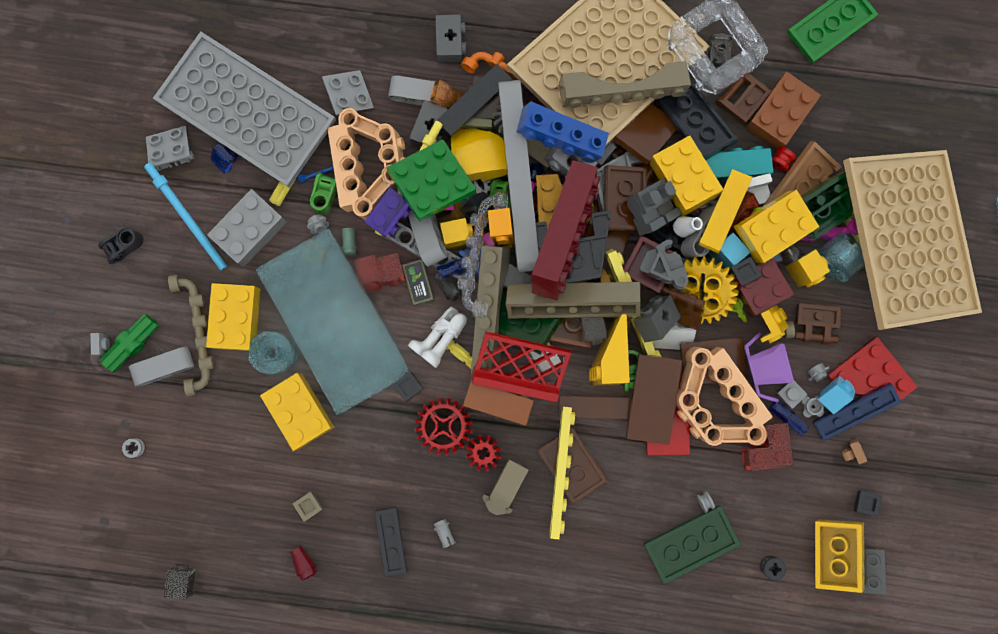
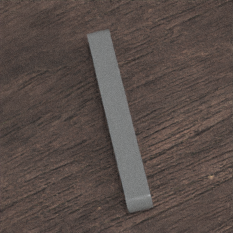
[498,80,539,272]

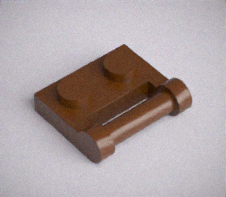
[715,70,771,124]

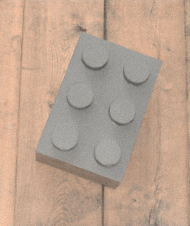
[207,189,287,267]

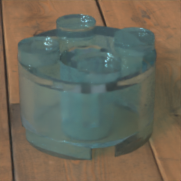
[817,233,865,283]
[248,331,297,375]

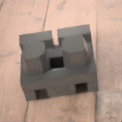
[627,178,682,236]

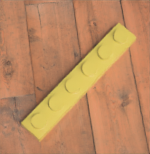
[605,249,661,356]
[549,407,575,539]

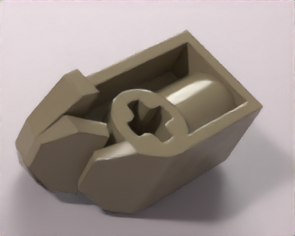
[482,458,529,515]

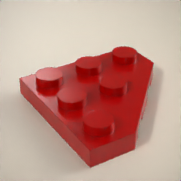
[827,337,917,400]

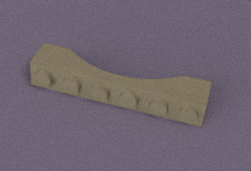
[559,61,691,108]
[471,245,511,374]

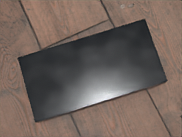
[654,79,738,160]

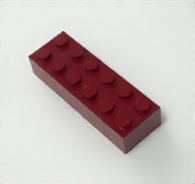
[531,160,600,300]

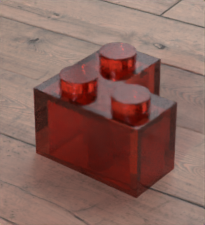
[354,253,406,292]
[741,422,794,471]

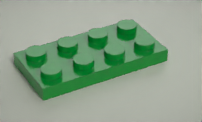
[786,0,878,64]

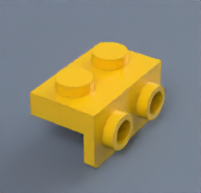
[760,305,789,343]

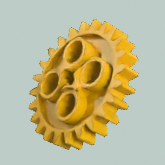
[669,256,739,324]

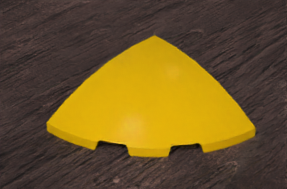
[451,128,508,182]

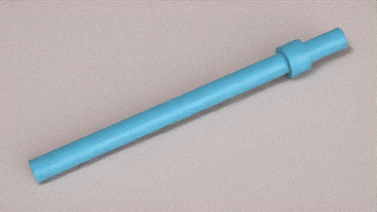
[144,162,227,271]

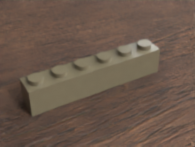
[506,282,640,318]

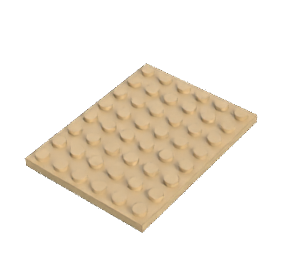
[506,0,710,146]
[843,150,982,330]

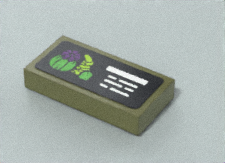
[402,259,434,306]

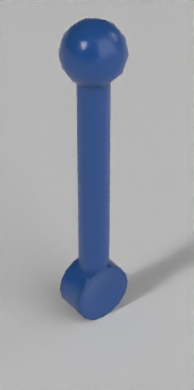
[298,165,334,183]

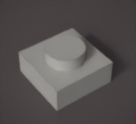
[90,333,110,356]
[775,381,807,409]

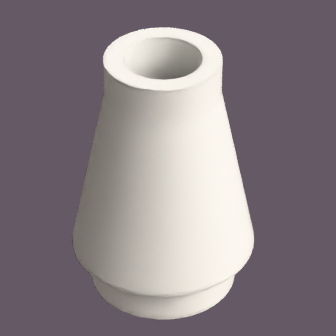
[673,216,703,237]

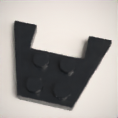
[536,210,611,283]

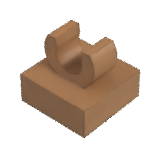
[842,438,867,464]

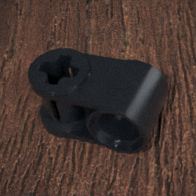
[98,228,143,264]

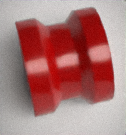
[772,147,796,173]

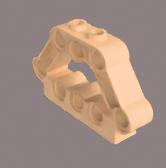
[328,108,406,220]
[676,347,772,446]

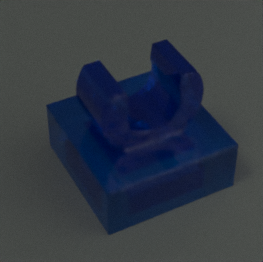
[210,144,238,174]

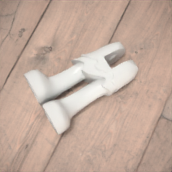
[408,307,467,368]

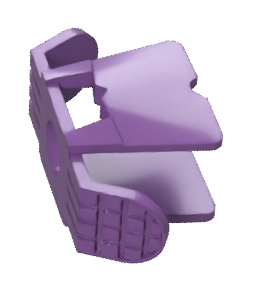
[744,332,794,402]

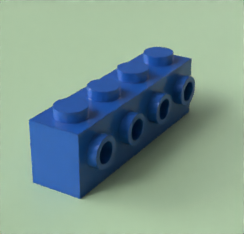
[516,101,609,163]

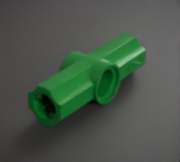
[99,313,160,372]

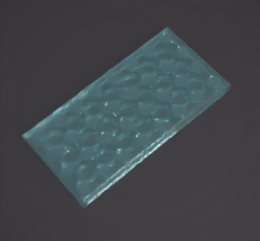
[255,228,411,416]

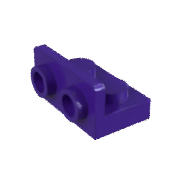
[365,187,411,237]

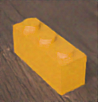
[488,208,515,248]

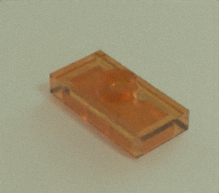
[430,80,464,109]

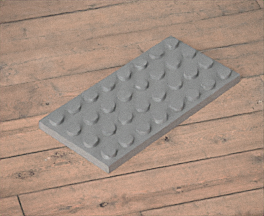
[153,31,336,188]

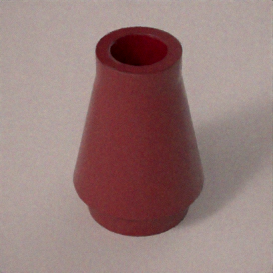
[290,546,317,581]

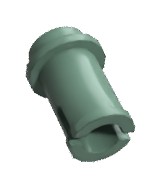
[341,228,358,255]

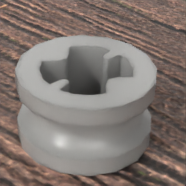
[122,438,145,458]
[696,491,715,513]

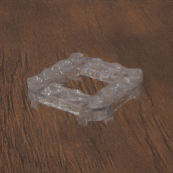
[667,0,768,95]

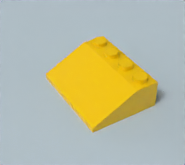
[588,314,630,386]

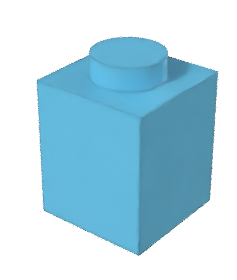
[818,376,855,414]

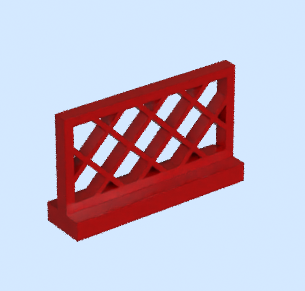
[472,331,571,402]

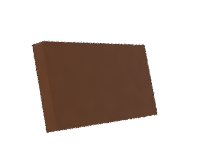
[626,354,682,444]

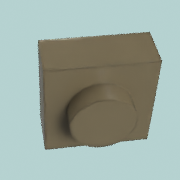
[293,491,323,522]

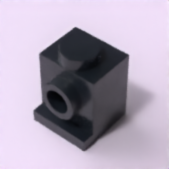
[460,192,496,227]

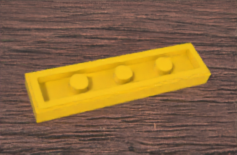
[699,169,753,253]

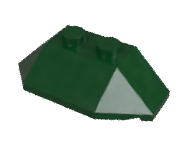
[801,171,853,239]

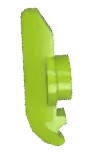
[732,297,747,323]

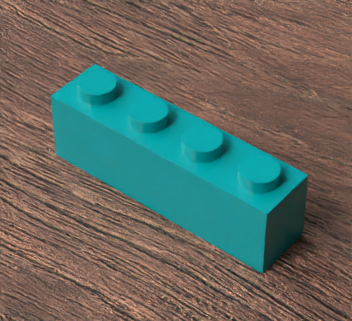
[706,146,773,182]

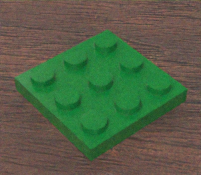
[387,140,476,222]

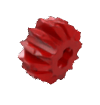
[466,435,502,471]

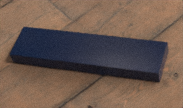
[812,382,901,441]

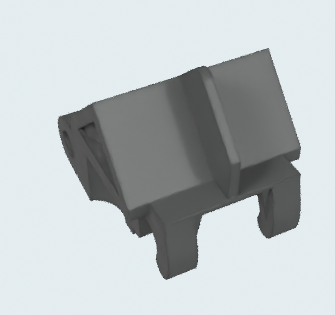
[640,240,688,290]

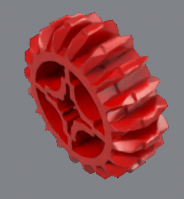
[415,397,472,455]

